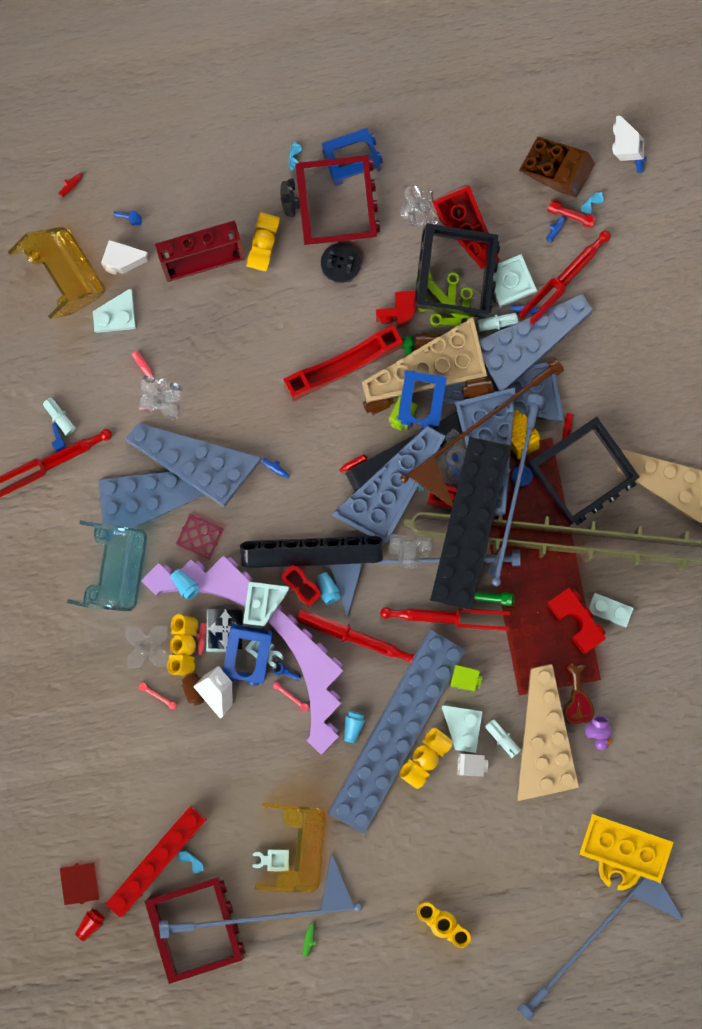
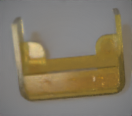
[8,227,105,319]
[254,803,325,893]

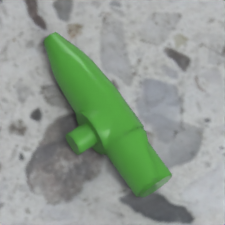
[302,923,316,957]

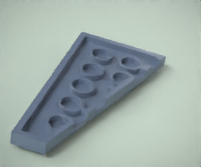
[479,294,592,391]
[433,362,564,422]
[455,387,515,516]
[126,423,261,508]
[331,426,445,544]
[99,472,206,542]

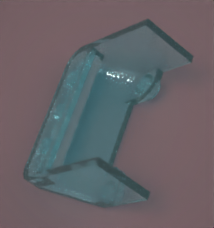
[67,520,147,611]

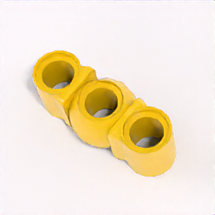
[246,212,280,272]
[167,614,198,676]
[399,728,452,789]
[416,901,471,948]

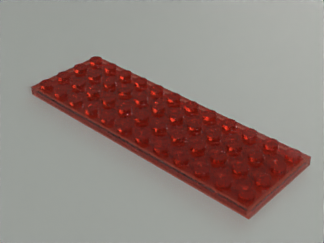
[489,438,601,696]

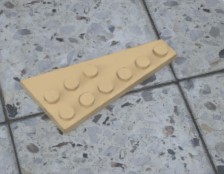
[362,317,487,403]
[617,449,702,525]
[517,664,579,801]

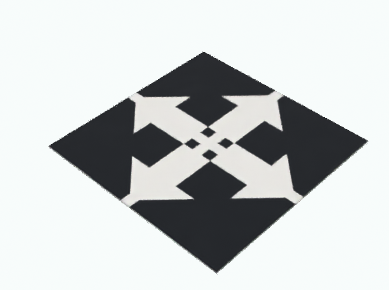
[208,609,242,649]

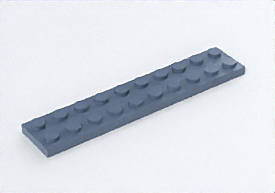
[327,629,466,833]

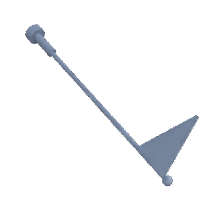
[487,394,545,586]
[322,549,520,615]
[159,855,363,939]
[517,877,683,1021]

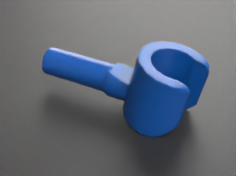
[113,211,141,225]
[51,423,66,452]
[271,662,301,681]

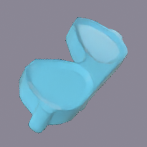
[288,142,302,171]
[581,192,604,215]
[178,850,204,874]

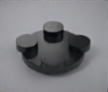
[280,178,300,217]

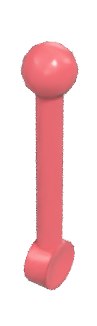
[273,681,309,712]
[139,683,177,710]

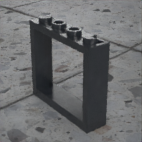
[413,223,500,318]
[527,417,640,526]

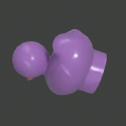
[585,715,612,750]

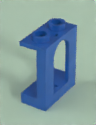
[322,128,383,186]
[396,370,447,428]
[223,624,273,685]

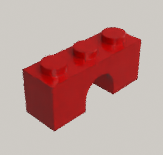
[547,588,606,655]

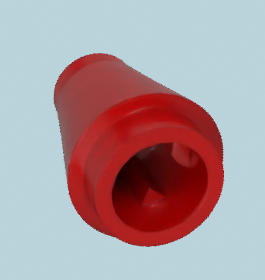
[75,908,105,941]

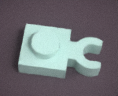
[245,640,284,668]
[253,849,289,872]

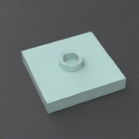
[493,254,537,308]

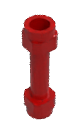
[547,200,597,229]

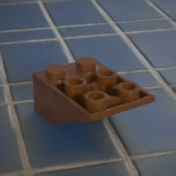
[519,136,595,198]

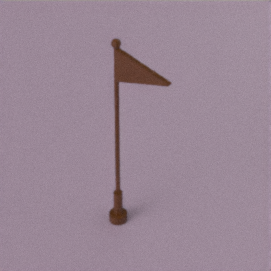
[400,358,564,507]

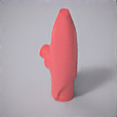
[132,351,153,378]
[196,623,207,655]

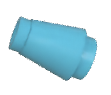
[170,569,200,600]
[316,572,341,605]
[344,711,366,743]

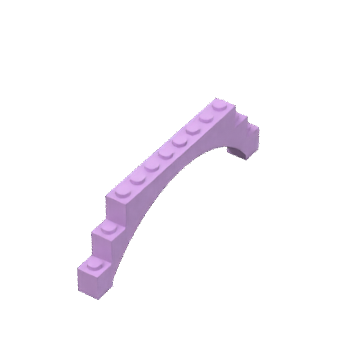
[141,556,343,755]

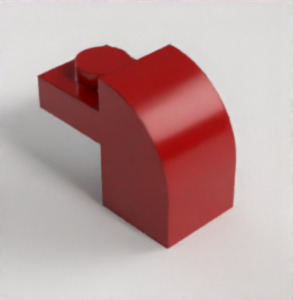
[376,291,416,328]

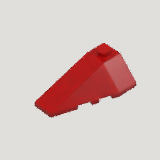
[432,185,500,269]

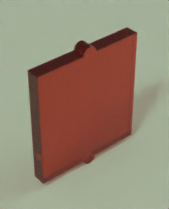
[60,862,100,905]

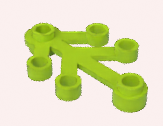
[416,271,475,327]

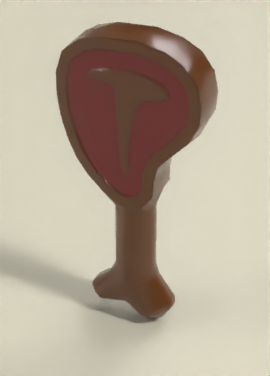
[563,663,594,724]

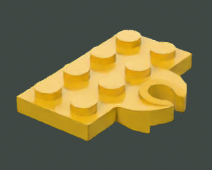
[579,814,674,890]

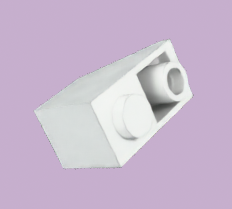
[612,116,644,161]

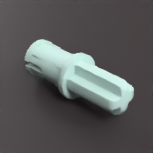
[477,313,518,333]
[43,398,76,436]
[485,719,521,758]

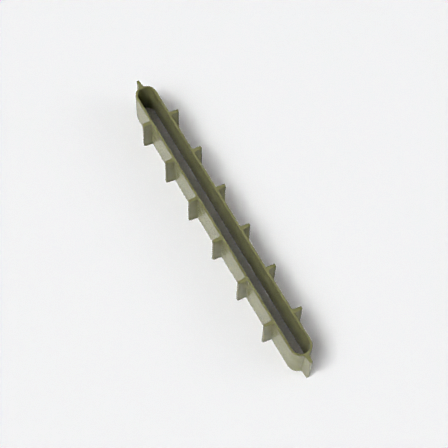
[403,512,702,572]

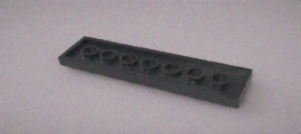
[430,437,511,611]

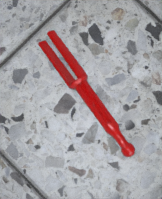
[519,230,611,325]
[0,429,112,497]
[380,607,510,631]
[297,609,415,664]

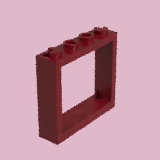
[295,155,380,245]
[155,220,245,282]
[144,877,246,984]

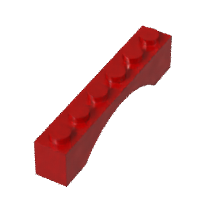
[283,325,403,402]
[105,806,207,918]

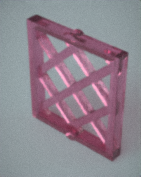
[176,514,224,560]

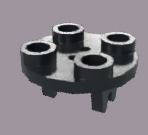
[321,243,361,283]

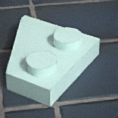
[93,289,136,333]
[243,582,289,626]
[442,705,482,753]

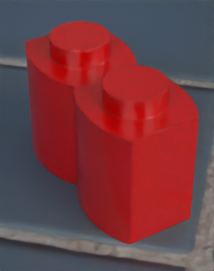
[282,565,321,607]

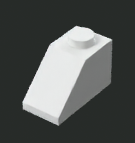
[101,240,150,275]
[194,666,233,718]
[457,754,488,777]

